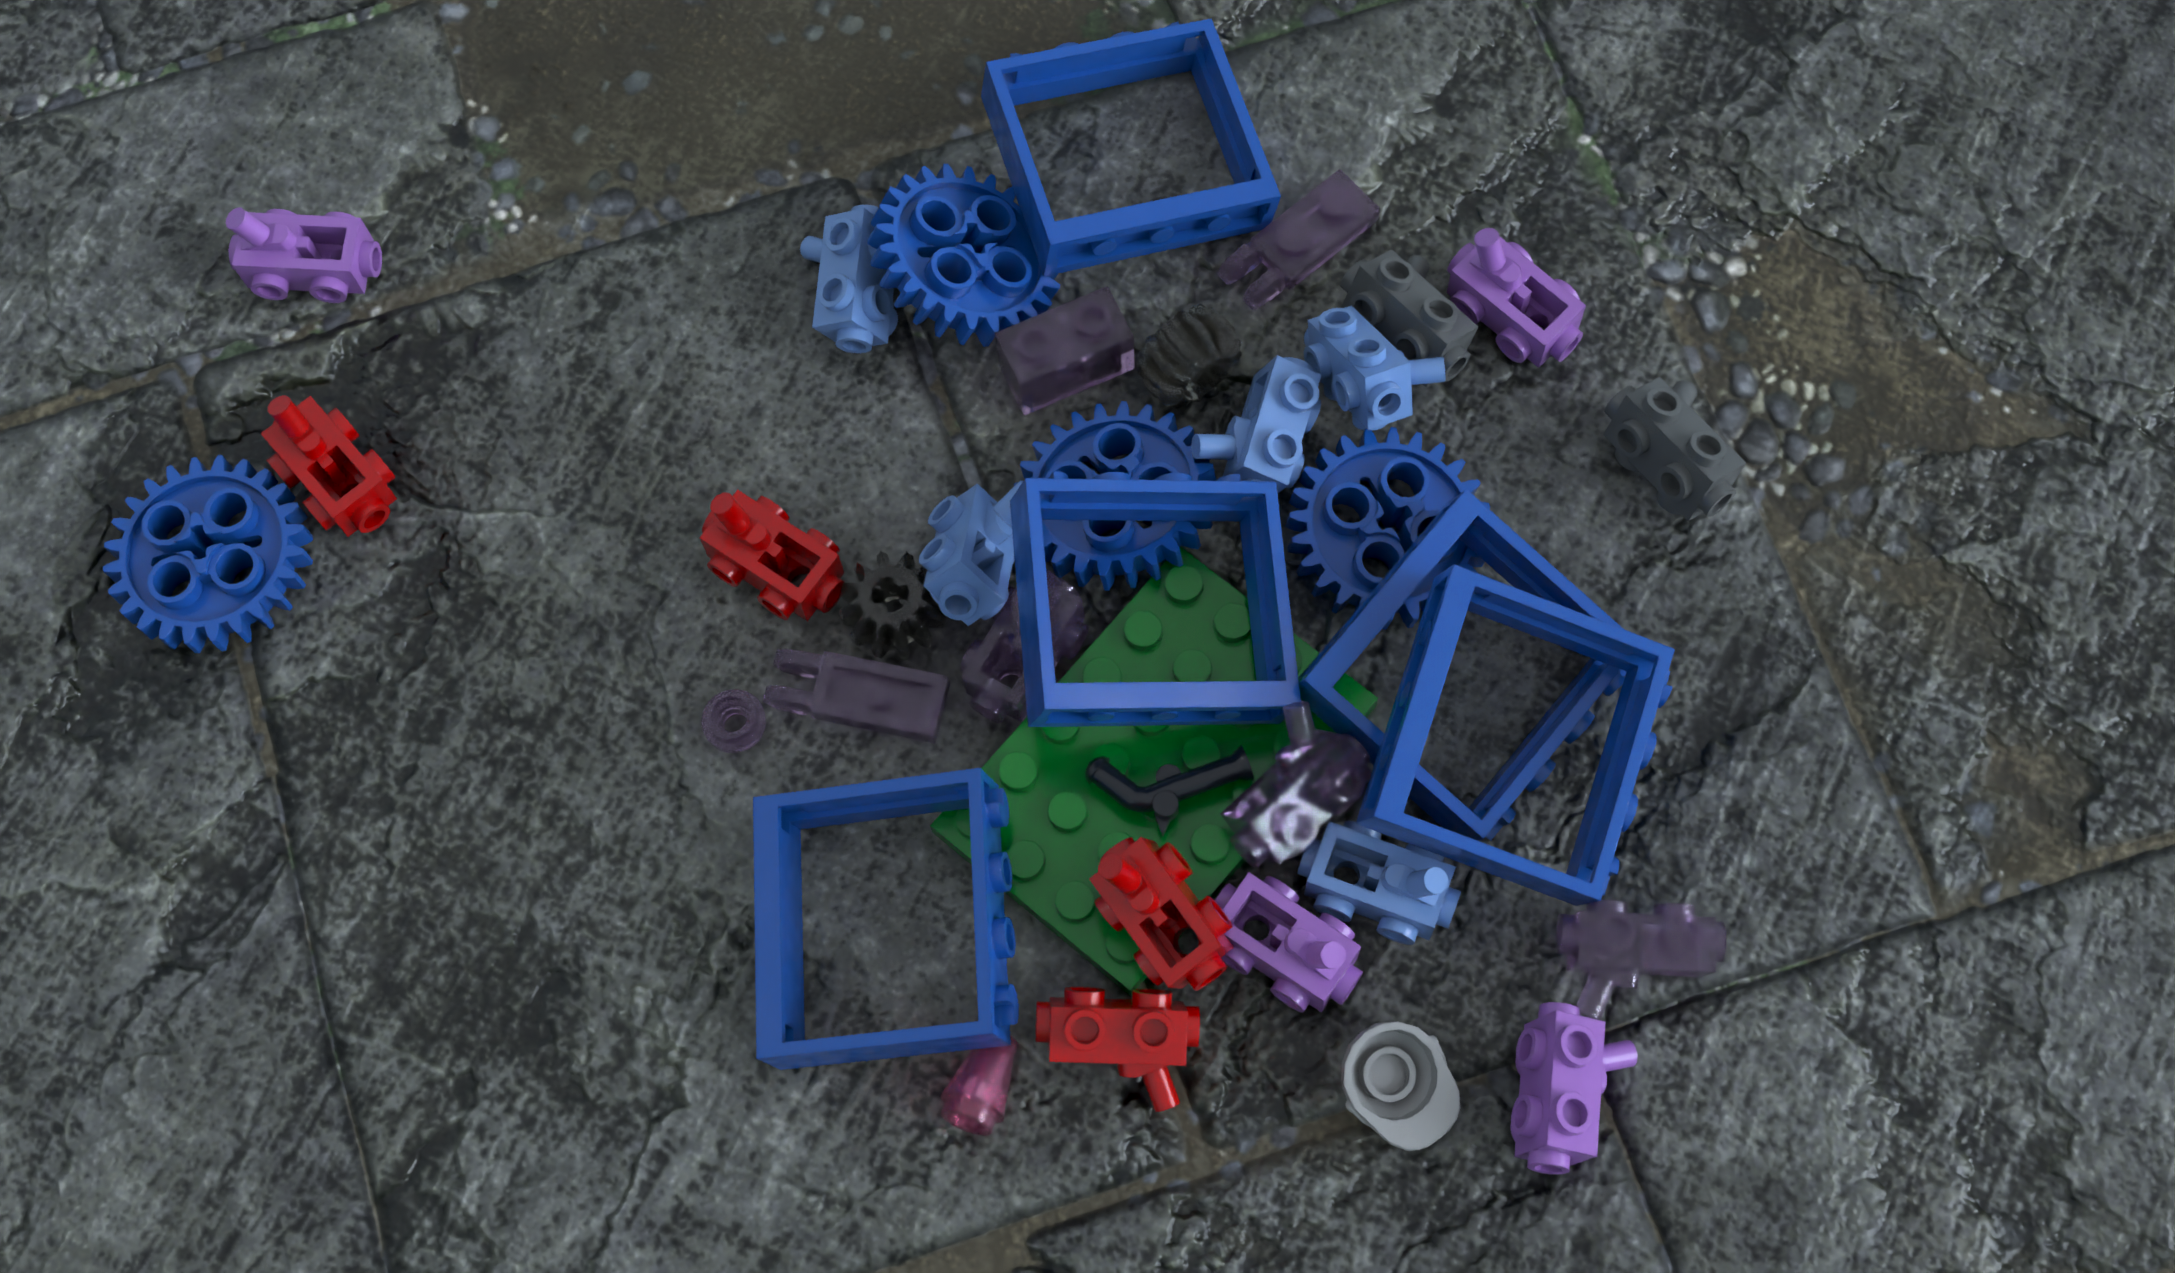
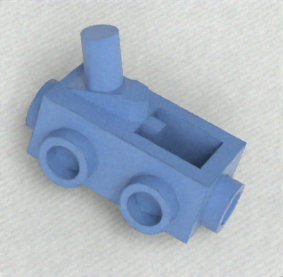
[800,205,898,353]
[1304,305,1446,431]
[1191,355,1322,493]
[919,480,1023,626]
[1297,821,1461,945]

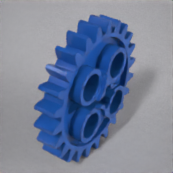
[867,164,1060,347]
[1014,401,1216,591]
[1285,427,1490,630]
[103,455,313,653]

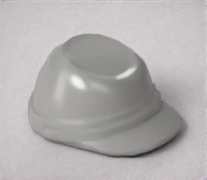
[1341,1021,1461,1151]

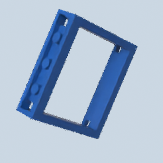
[981,18,1281,276]
[1010,471,1301,727]
[1298,489,1626,841]
[1356,564,1675,906]
[753,768,1019,1070]

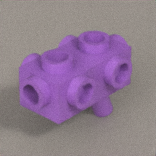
[226,207,382,303]
[1447,228,1586,368]
[1215,872,1363,1013]
[1510,1002,1637,1174]

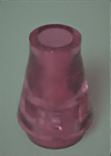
[941,1037,1019,1136]

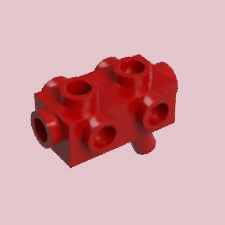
[260,395,397,537]
[700,489,845,622]
[1089,837,1234,991]
[1035,986,1200,1112]

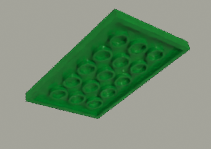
[930,546,1378,996]

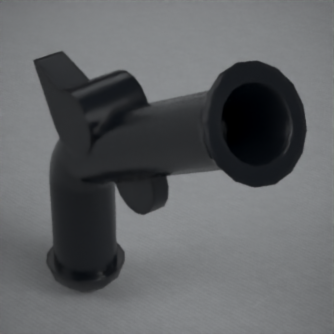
[1085,745,1255,837]

